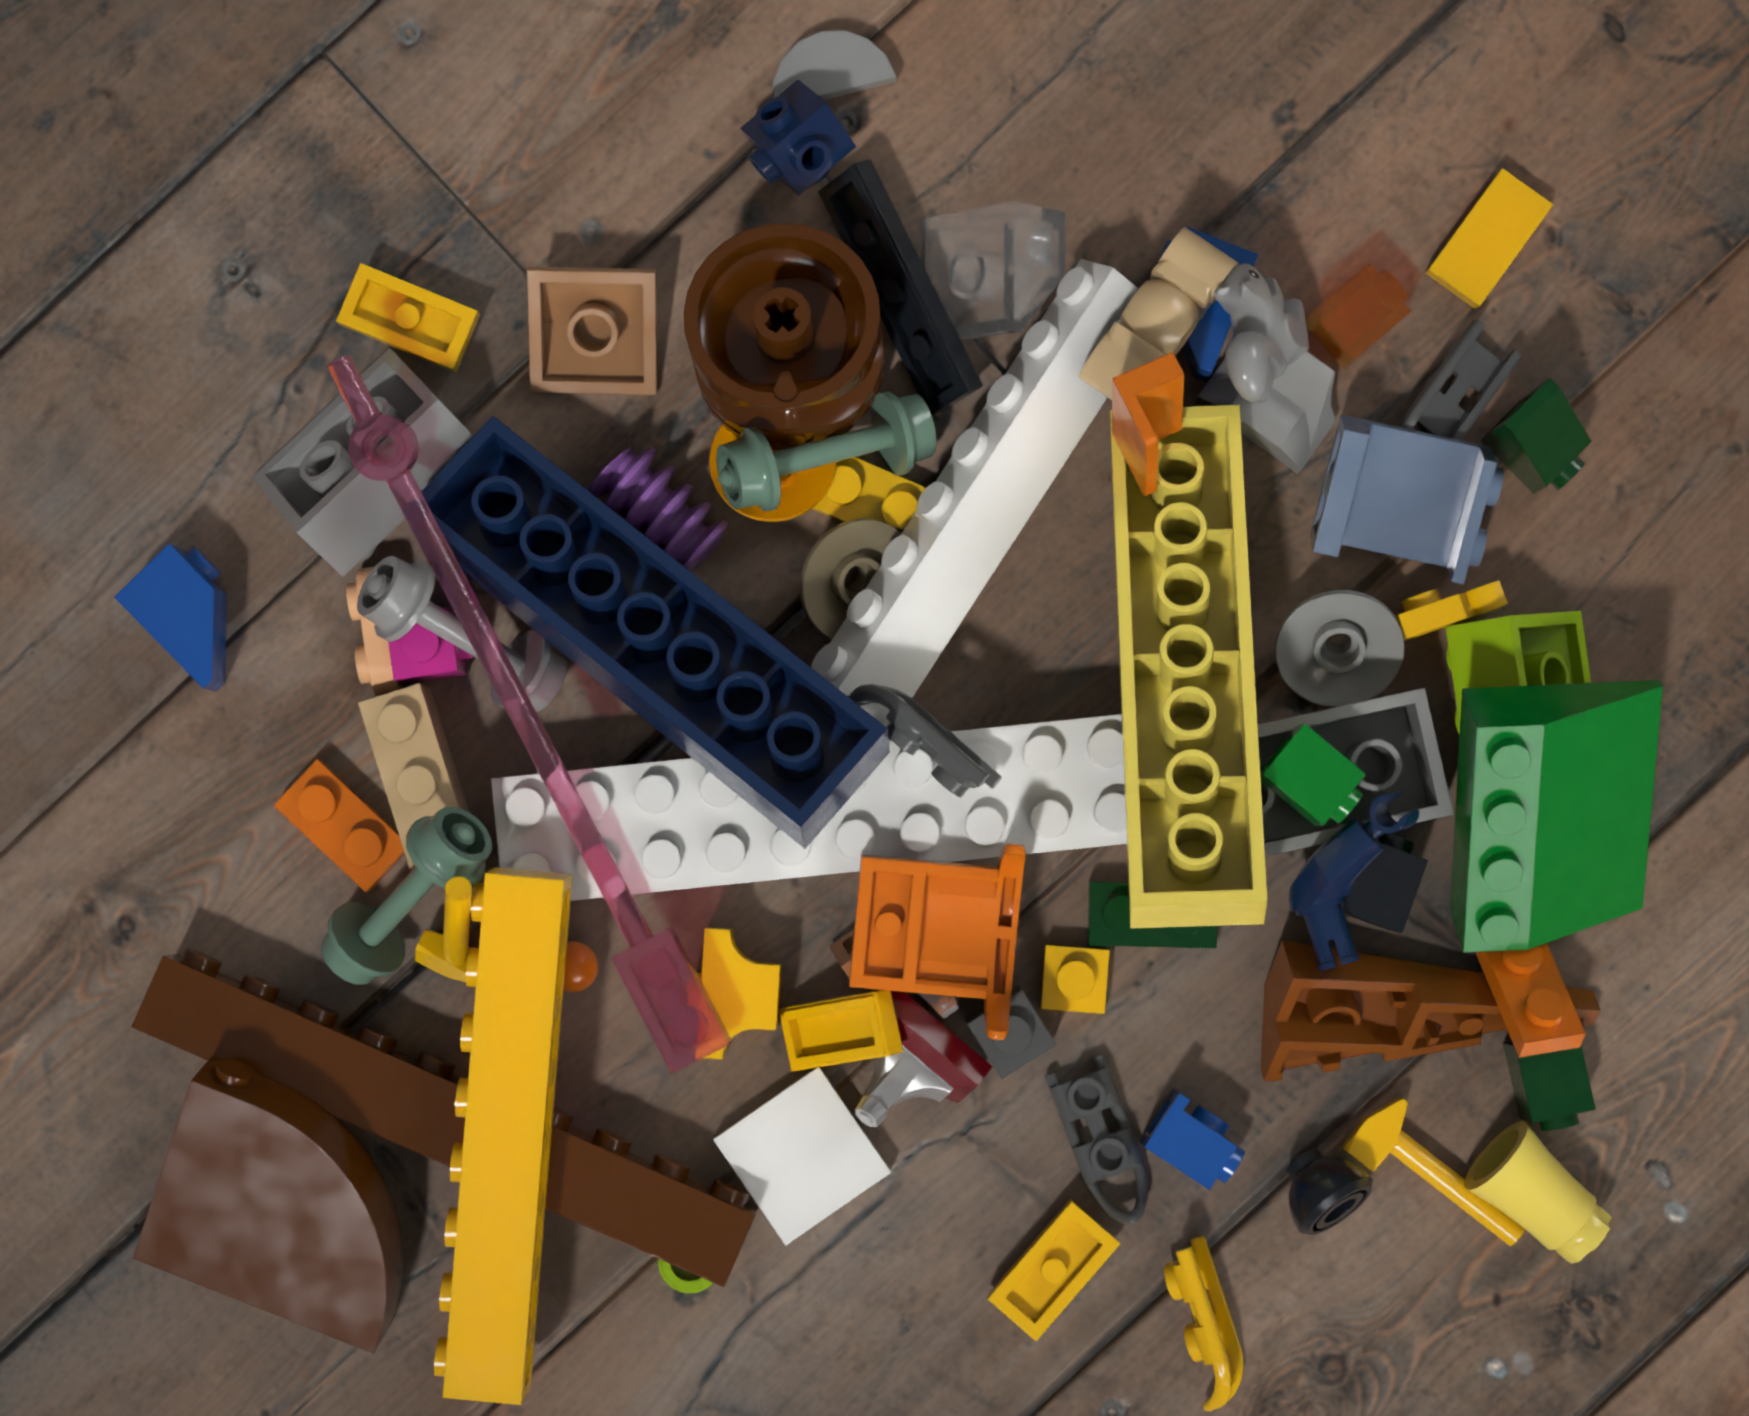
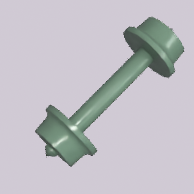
[716,391,937,511]
[321,807,492,985]

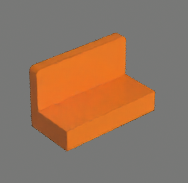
[1112,352,1184,496]

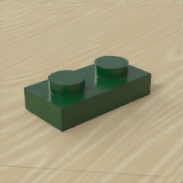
[1087,881,1217,948]

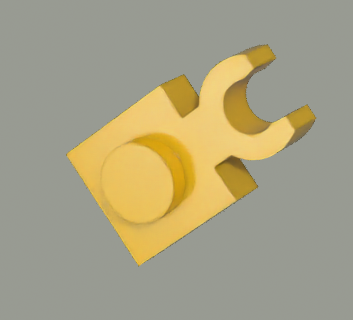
[1395,580,1508,641]

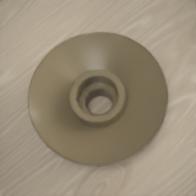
[800,518,901,639]

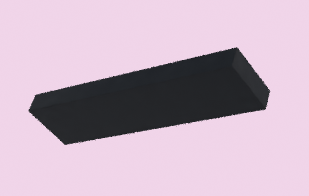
[818,159,983,415]

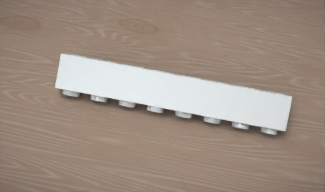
[811,259,1139,726]

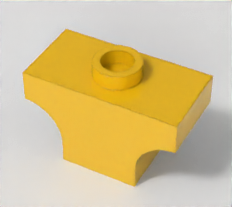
[688,927,782,1060]

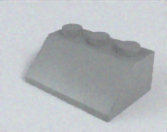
[252,347,473,577]

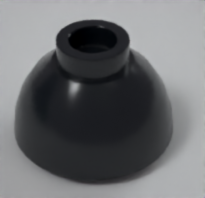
[1286,1148,1373,1235]

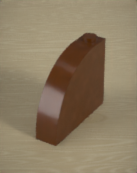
[133,1056,404,1354]

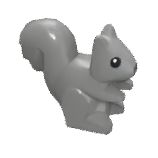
[1214,263,1309,403]

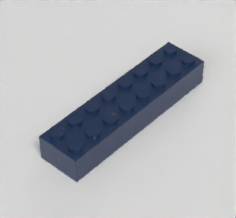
[406,416,890,849]

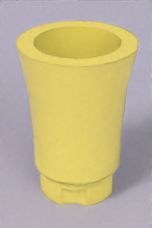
[1464,1121,1612,1264]

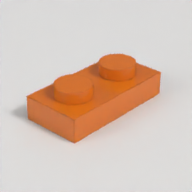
[273,759,405,892]
[1476,943,1586,1058]

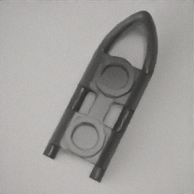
[1399,320,1522,440]
[848,684,1002,798]
[1045,1054,1148,1224]

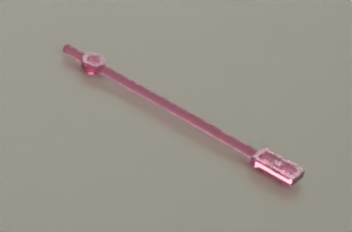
[326,355,732,1074]

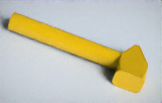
[415,876,472,983]
[1341,1097,1525,1247]

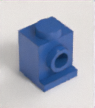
[1139,1088,1245,1190]

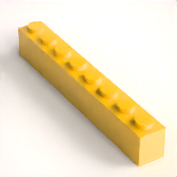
[434,867,573,1405]

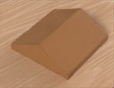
[527,267,659,395]

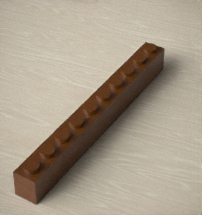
[131,948,758,1287]

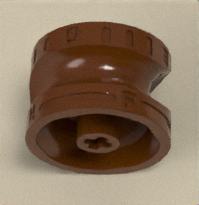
[683,223,885,450]

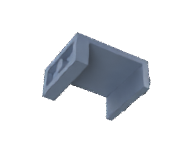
[1310,414,1504,584]

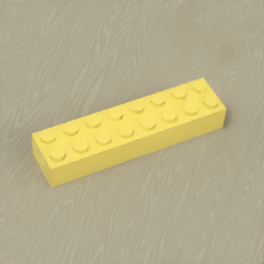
[1110,405,1267,929]

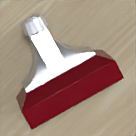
[854,991,993,1127]

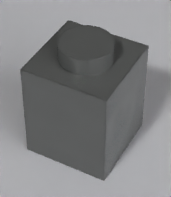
[965,987,1057,1079]

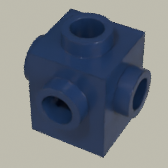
[740,80,856,196]

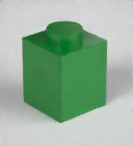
[1260,723,1366,826]

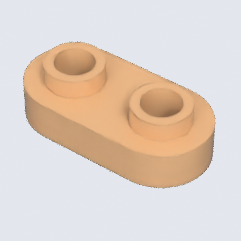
[346,566,403,695]

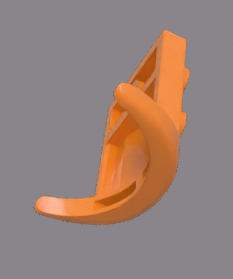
[849,844,1026,1040]

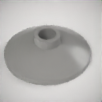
[1275,590,1405,707]

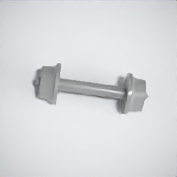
[357,556,567,713]

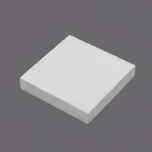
[713,1067,891,1246]

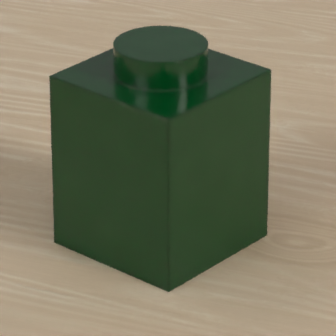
[1503,1041,1596,1131]

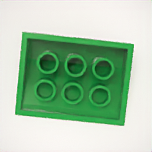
[1450,680,1663,952]

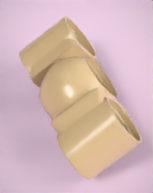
[1078,227,1239,400]

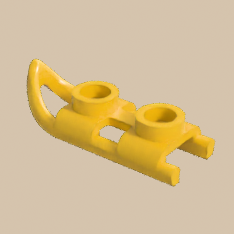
[1164,1236,1244,1411]

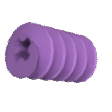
[588,446,729,572]

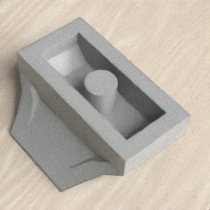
[1195,351,1336,474]

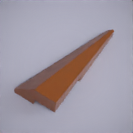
[1261,940,1601,1081]

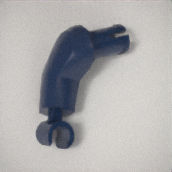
[1289,791,1419,971]

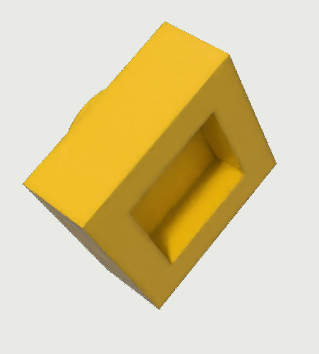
[1040,944,1110,1014]

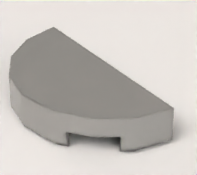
[773,30,897,100]

